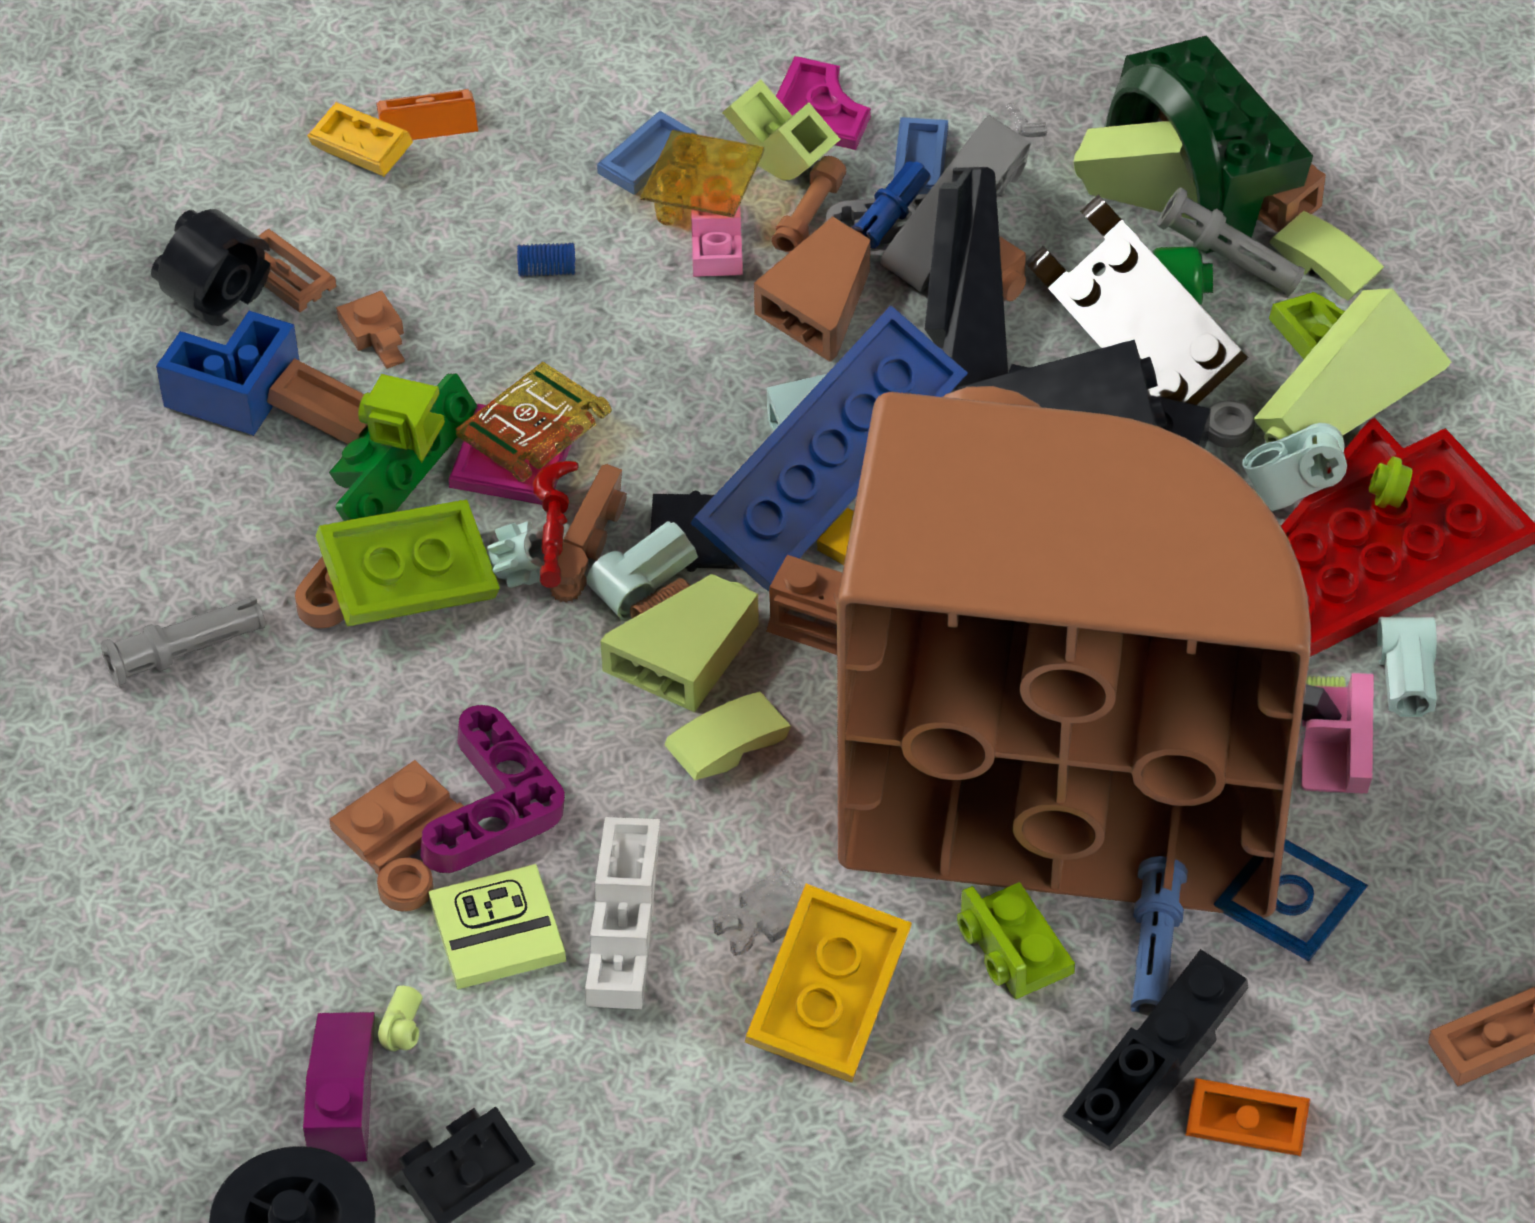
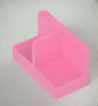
[1301,673,1374,794]

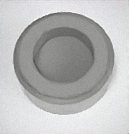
[1208,400,1255,448]

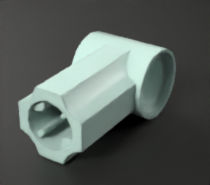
[587,521,698,620]
[1377,617,1437,717]

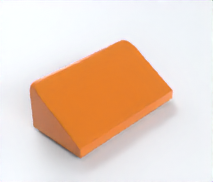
[376,89,478,140]
[1186,1078,1311,1156]

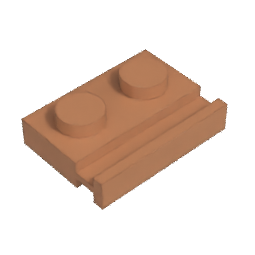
[329,760,463,874]

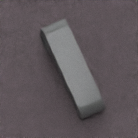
[880,115,1031,292]

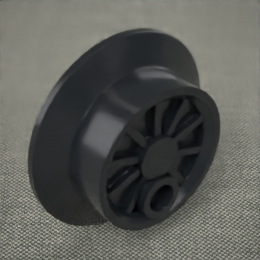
[209,1146,376,1223]

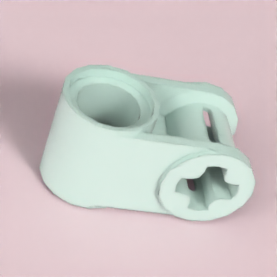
[1242,423,1347,511]

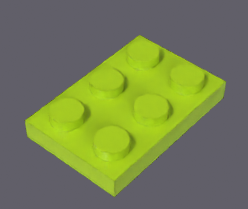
[315,499,500,626]

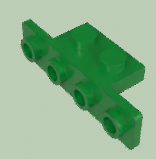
[329,373,477,521]

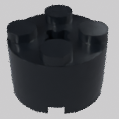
[151,209,271,326]

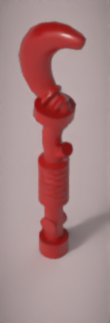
[532,461,579,588]

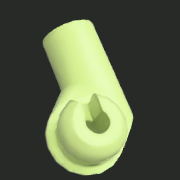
[378,986,423,1051]

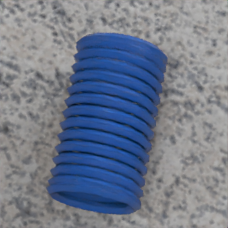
[517,242,575,277]

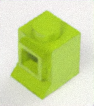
[358,374,445,463]

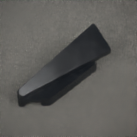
[924,167,1008,392]

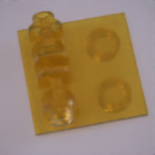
[640,130,765,226]

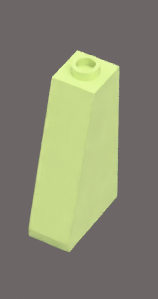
[1254,288,1452,444]

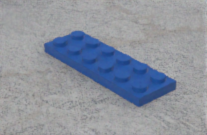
[691,305,968,591]

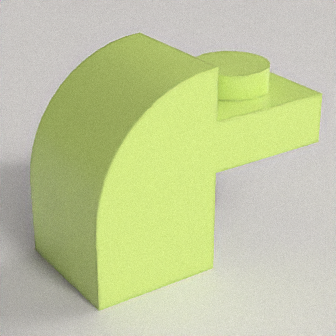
[722,79,841,180]

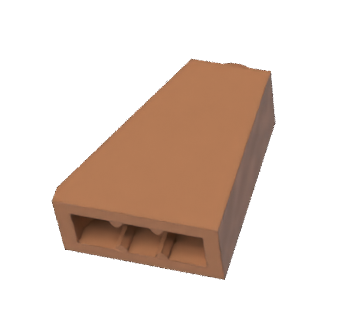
[754,216,870,362]

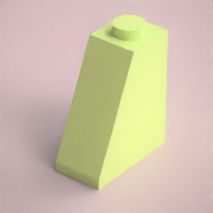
[1073,121,1197,220]
[600,574,759,712]

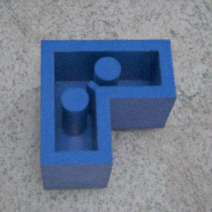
[156,311,300,436]

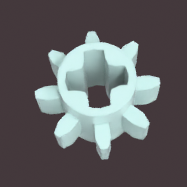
[487,521,545,588]

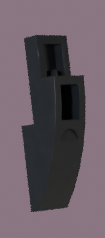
[1063,949,1248,1151]

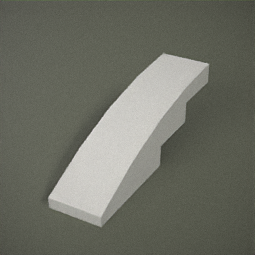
[585,817,660,1009]

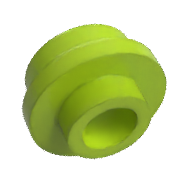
[1369,456,1412,508]

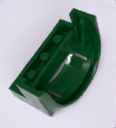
[1104,35,1313,254]

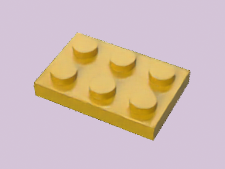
[745,883,912,1083]

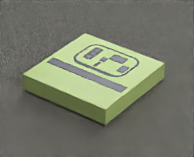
[429,864,566,990]

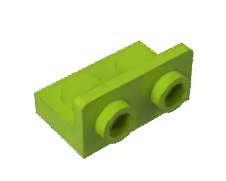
[957,882,1075,1000]

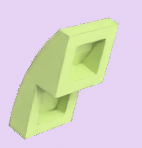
[1269,211,1384,301]
[664,691,791,780]

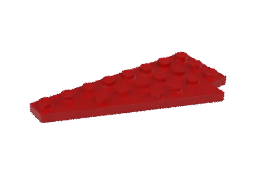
[1281,418,1535,657]

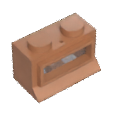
[766,555,842,655]

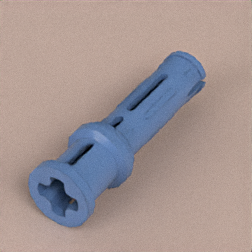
[1130,856,1188,1012]

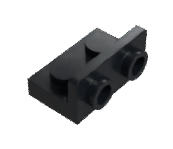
[391,1106,535,1223]

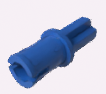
[852,161,931,249]

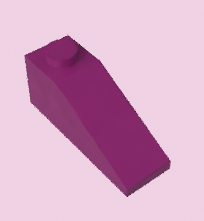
[303,1012,375,1162]

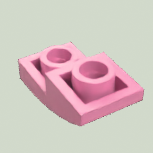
[691,192,743,277]

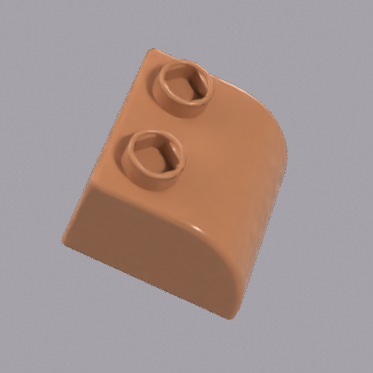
[837,386,1311,918]

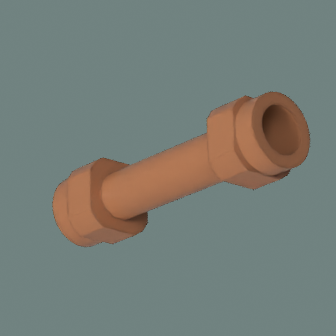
[772,156,846,253]

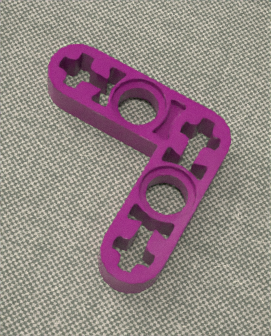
[421,705,565,873]

